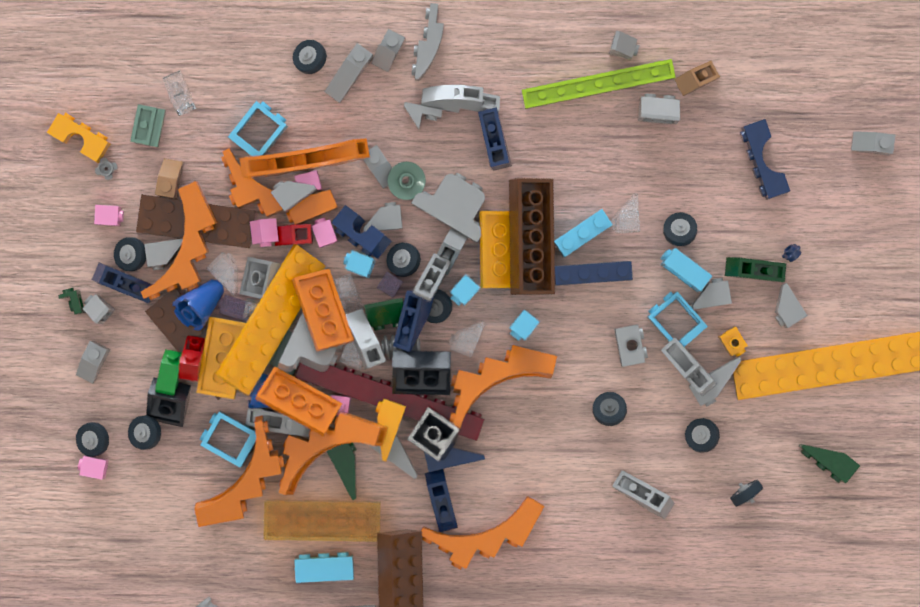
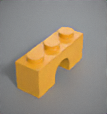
[47,113,111,163]

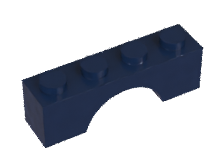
[740,119,790,200]
[555,261,633,286]

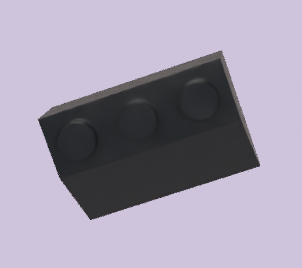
[392,350,451,395]

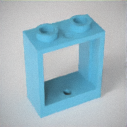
[228,101,288,156]
[660,248,712,292]
[647,292,708,347]
[200,411,256,468]

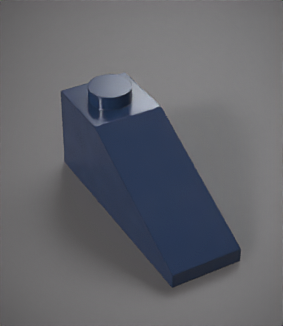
[478,107,512,171]
[92,262,153,303]
[393,290,434,352]
[424,447,485,472]
[425,469,458,533]

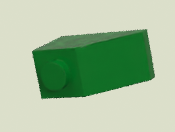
[155,349,182,396]

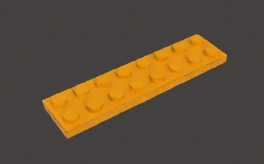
[216,244,325,396]

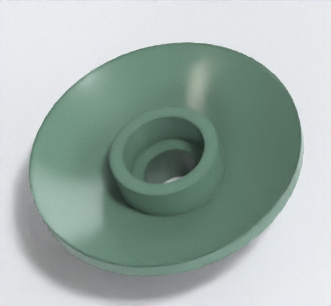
[387,161,426,200]

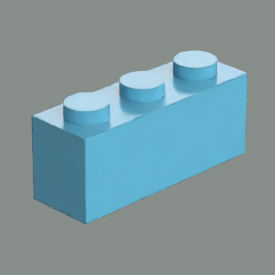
[554,209,613,257]
[343,250,376,278]
[450,275,480,306]
[509,310,539,341]
[294,552,354,583]

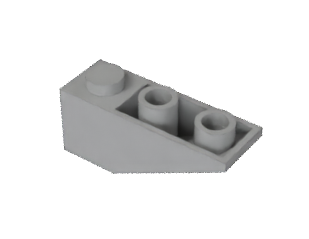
[346,309,386,370]

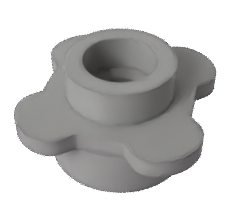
[95,158,118,180]

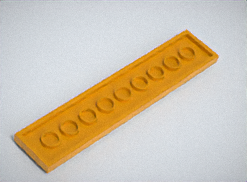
[733,332,920,400]

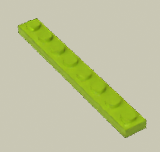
[521,59,676,109]

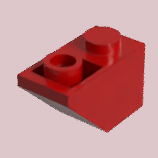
[274,224,313,246]
[179,335,206,382]

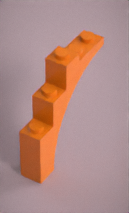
[239,138,370,178]
[221,148,338,225]
[141,181,217,300]
[450,345,557,428]
[279,413,388,495]
[194,415,285,527]
[421,496,545,570]

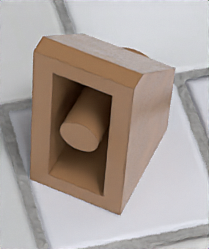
[674,61,720,96]
[155,158,183,199]

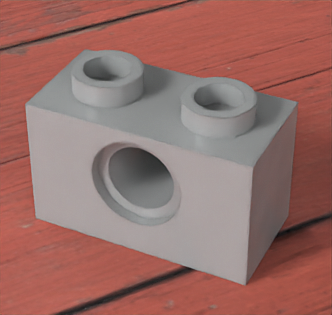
[614,325,648,367]

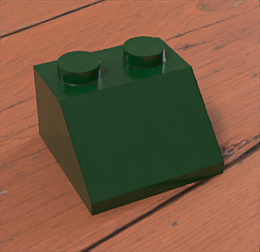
[364,298,404,331]

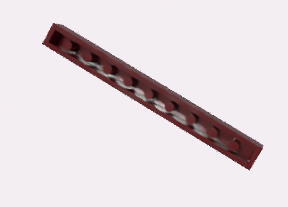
[295,363,485,441]

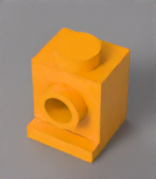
[718,326,748,357]

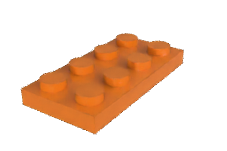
[292,269,354,352]
[255,366,342,436]

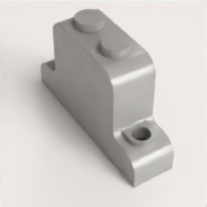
[411,173,485,243]
[278,312,343,373]

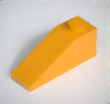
[375,398,406,462]

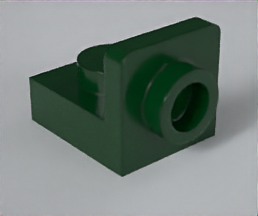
[58,288,86,315]

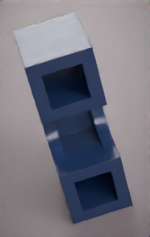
[331,205,392,259]

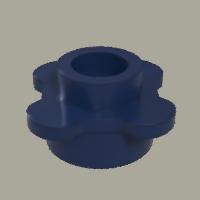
[782,244,801,262]

